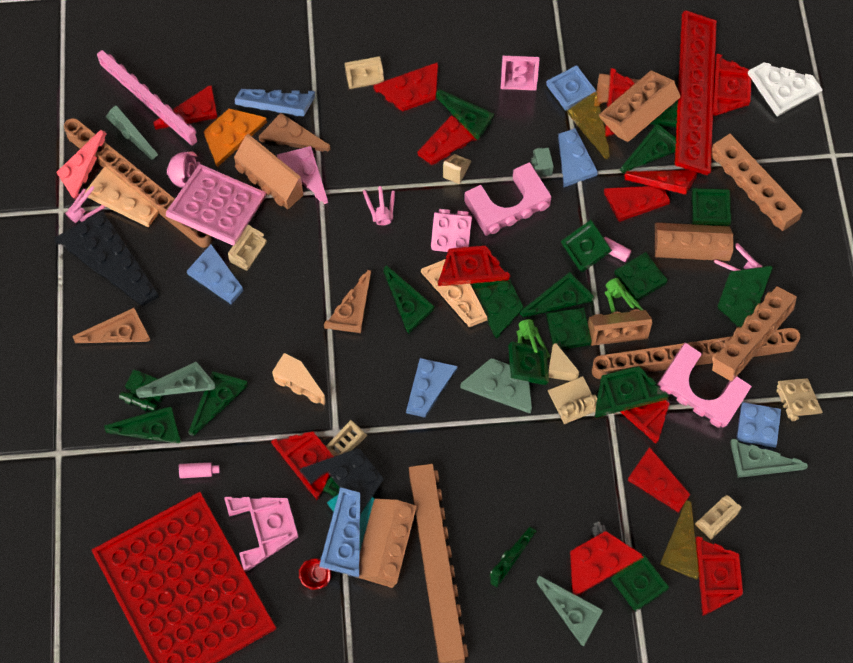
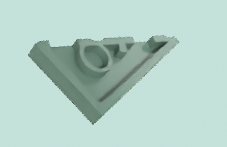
[106,106,158,160]
[136,362,215,398]
[730,439,808,478]
[536,576,603,646]

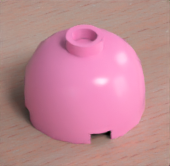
[167,152,200,188]

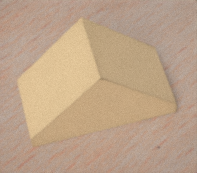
[443,154,471,184]
[548,343,579,381]

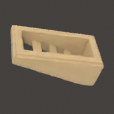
[326,420,367,457]

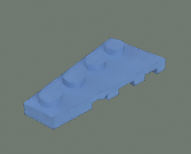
[235,89,315,116]
[319,488,360,578]

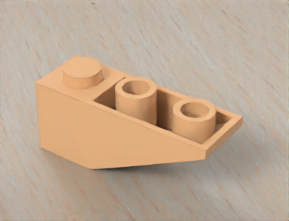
[272,353,326,405]

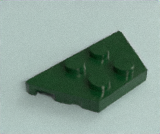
[718,266,773,328]
[470,279,524,339]
[595,366,668,418]

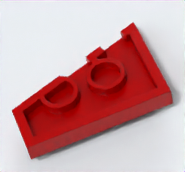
[418,115,477,165]
[604,186,670,222]
[628,447,690,513]

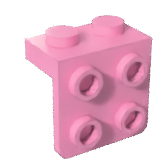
[431,209,472,252]

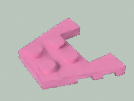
[224,497,298,572]

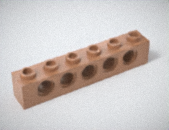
[711,134,803,231]
[712,286,797,382]

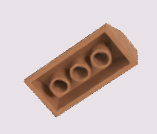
[599,71,681,142]
[234,134,303,209]
[655,223,733,261]
[357,499,417,588]

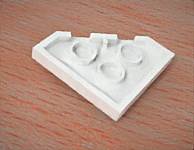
[748,62,822,117]

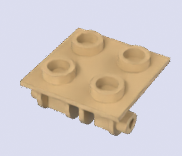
[548,377,597,424]
[776,378,823,421]

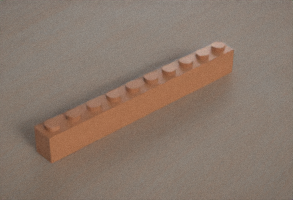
[409,464,468,663]

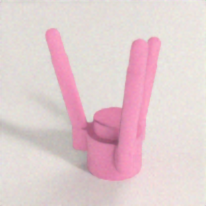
[65,186,106,223]
[363,186,395,225]
[714,243,763,271]

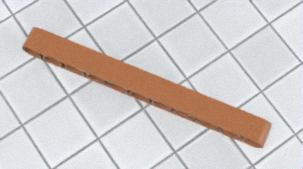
[64,118,213,248]
[592,328,800,379]

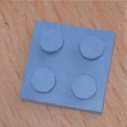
[546,65,596,111]
[736,402,781,448]

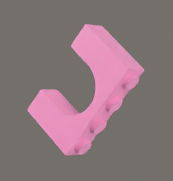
[464,162,551,236]
[657,343,752,427]

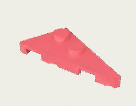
[56,130,106,199]

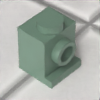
[531,148,553,178]

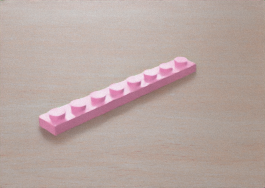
[97,50,197,146]

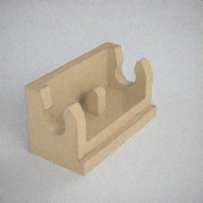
[345,57,384,89]
[228,225,267,271]
[695,495,742,540]

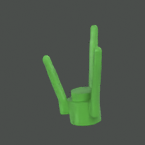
[605,278,643,313]
[517,319,550,358]

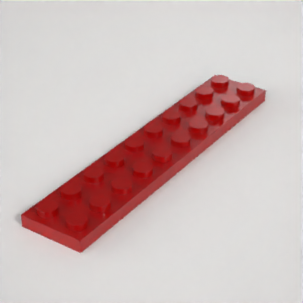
[675,10,716,175]

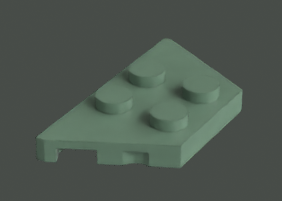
[461,358,532,413]

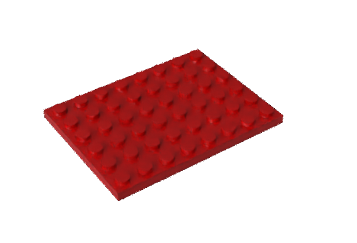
[92,492,276,663]

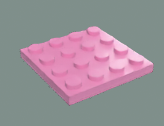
[166,164,266,246]

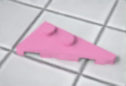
[277,146,328,204]

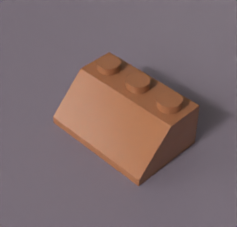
[588,309,652,346]

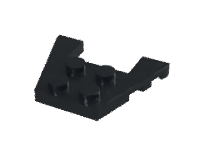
[300,448,384,515]

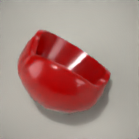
[299,558,332,590]

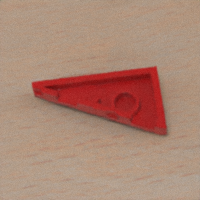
[154,86,217,129]
[625,170,697,194]

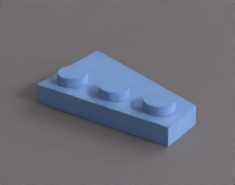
[558,128,598,187]
[187,244,243,304]
[406,358,457,417]

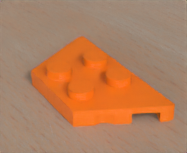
[203,109,267,167]

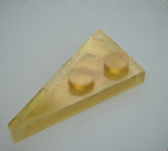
[567,92,610,159]
[660,500,699,580]

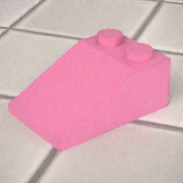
[501,56,539,90]

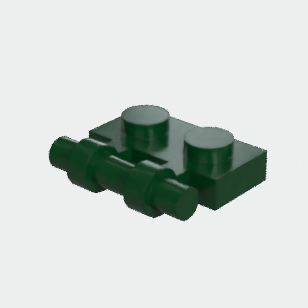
[119,370,165,412]

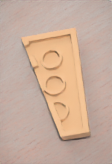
[85,167,158,227]
[421,259,487,327]

